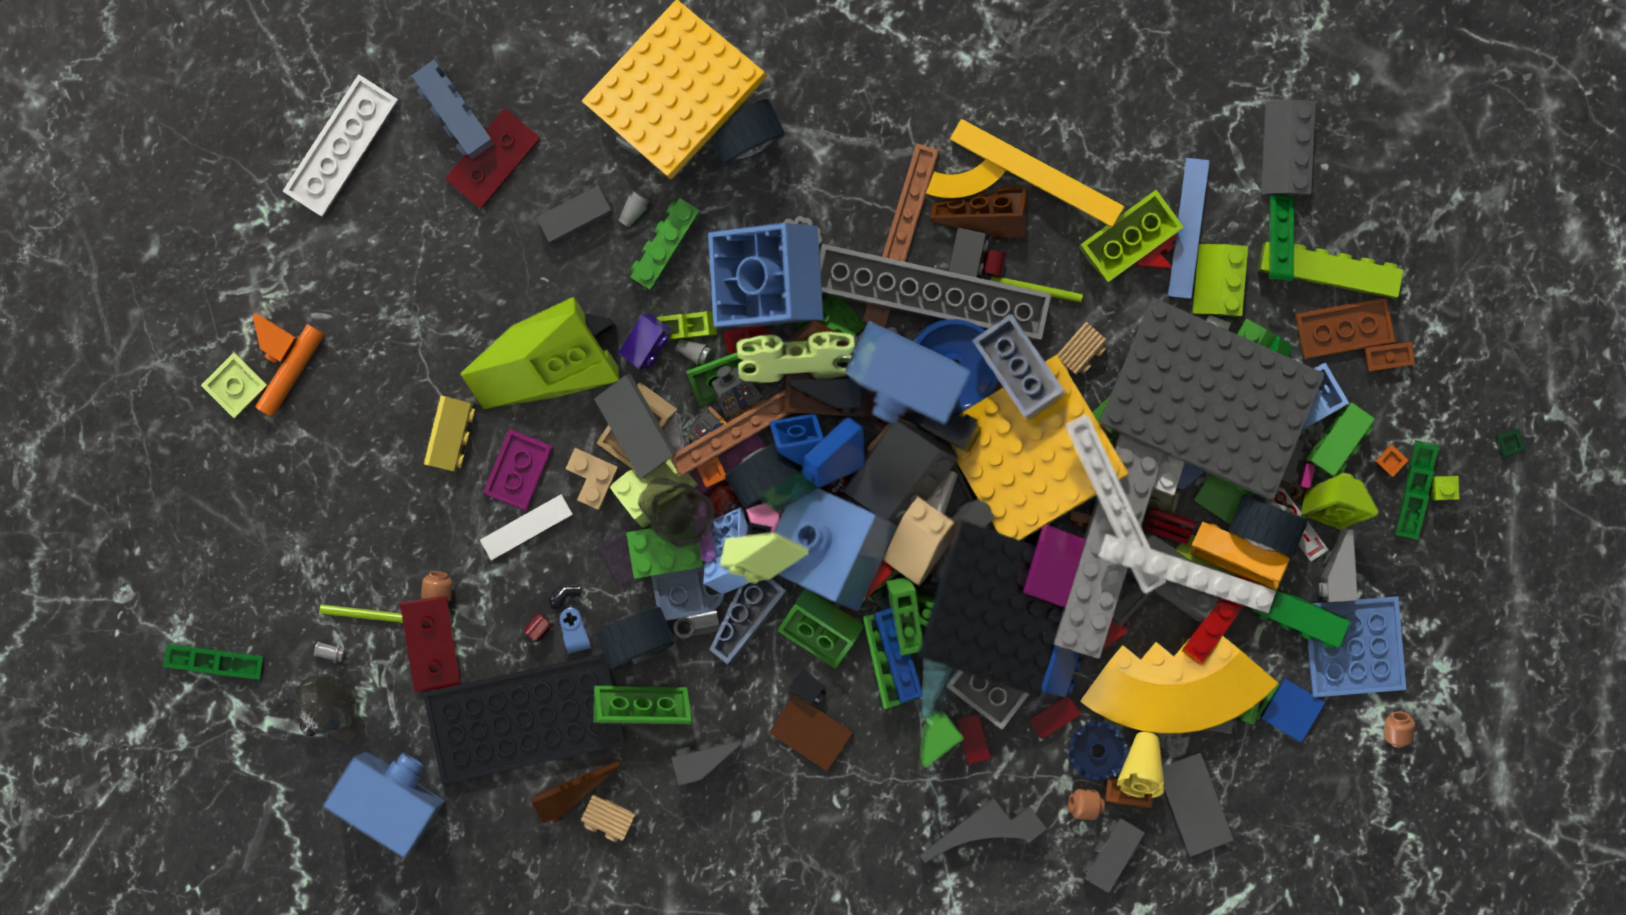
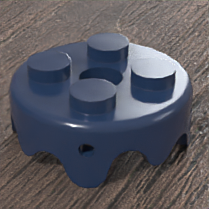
[1068,721,1128,781]

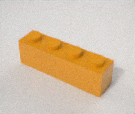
[1190,522,1290,591]

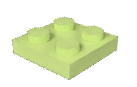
[201,352,268,418]

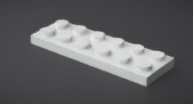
[283,74,399,217]

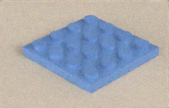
[1307,596,1407,697]

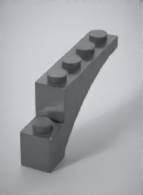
[919,797,1047,863]

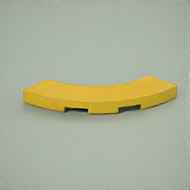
[926,159,1006,199]

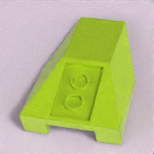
[461,297,619,409]

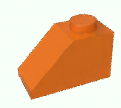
[253,313,298,363]

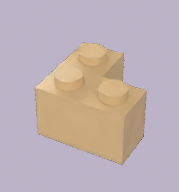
[565,448,619,510]

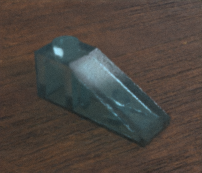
[922,659,952,718]

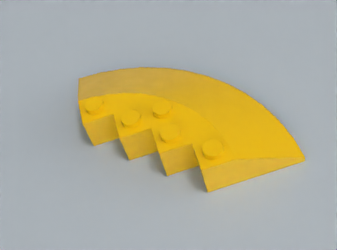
[1080,636,1279,734]

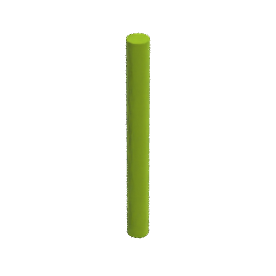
[990,276,1083,303]
[319,604,403,623]

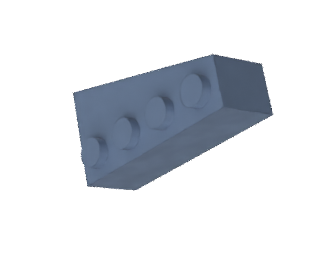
[411,59,495,160]
[709,579,789,666]

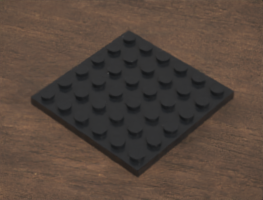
[918,519,1064,697]

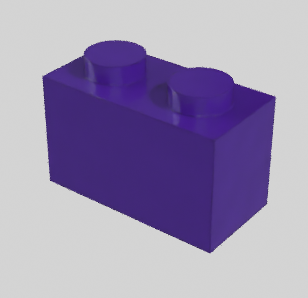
[618,314,673,369]

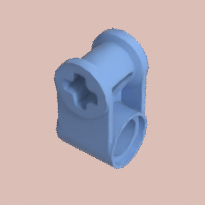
[560,608,591,654]

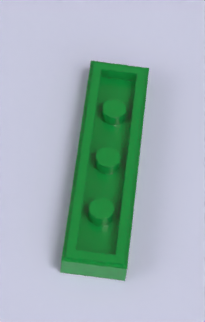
[1269,194,1294,281]

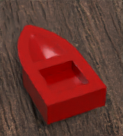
[723,327,771,355]

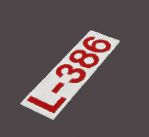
[1265,487,1328,561]

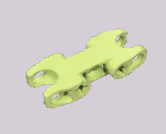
[737,332,855,383]

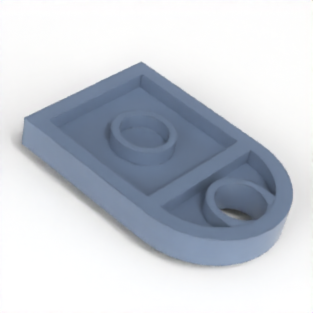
[651,567,725,621]

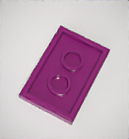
[483,429,553,511]
[1023,525,1086,607]

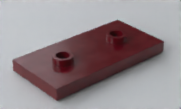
[445,108,540,209]
[400,596,461,692]

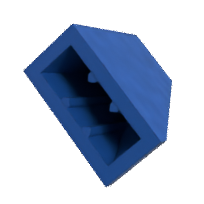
[803,418,865,488]

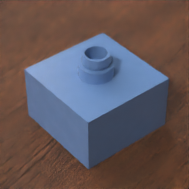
[708,223,823,328]
[844,321,970,424]
[774,480,898,611]
[323,751,445,857]

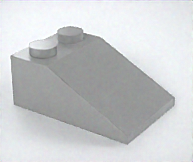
[1317,530,1358,602]

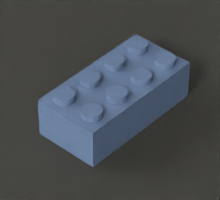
[972,314,1067,421]

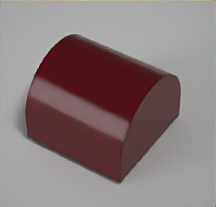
[982,250,1006,277]
[523,612,554,642]

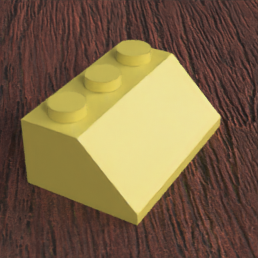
[424,396,475,472]

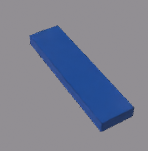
[873,608,923,703]

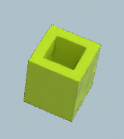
[1430,476,1459,500]

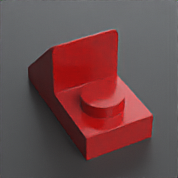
[1134,235,1177,269]

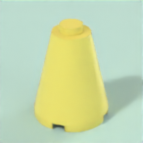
[1117,731,1165,798]

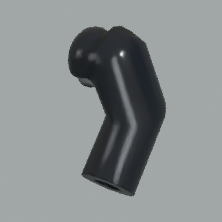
[549,585,580,609]

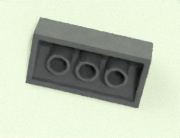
[1261,100,1316,197]
[1127,531,1219,622]

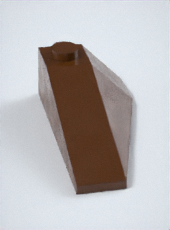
[930,186,1028,238]
[530,760,622,825]

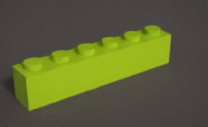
[1258,242,1404,299]

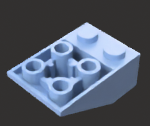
[1302,363,1349,429]
[704,508,750,594]

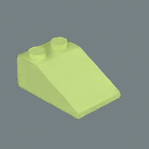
[609,460,698,529]
[720,534,809,583]

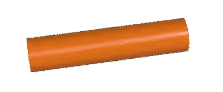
[255,324,325,418]

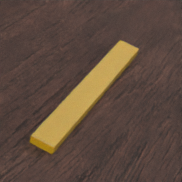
[950,119,1124,228]

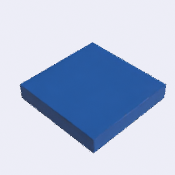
[1260,678,1325,742]

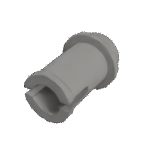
[314,642,345,663]

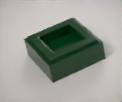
[1495,428,1526,458]

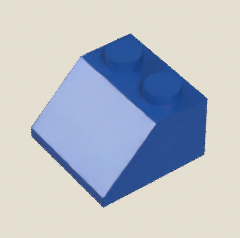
[769,413,823,467]
[1042,645,1082,697]

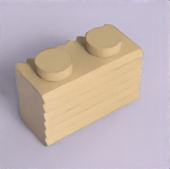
[1057,322,1107,376]
[580,794,636,842]

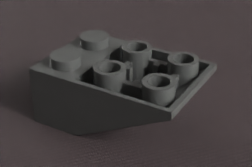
[672,735,742,785]

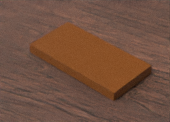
[1294,297,1396,360]

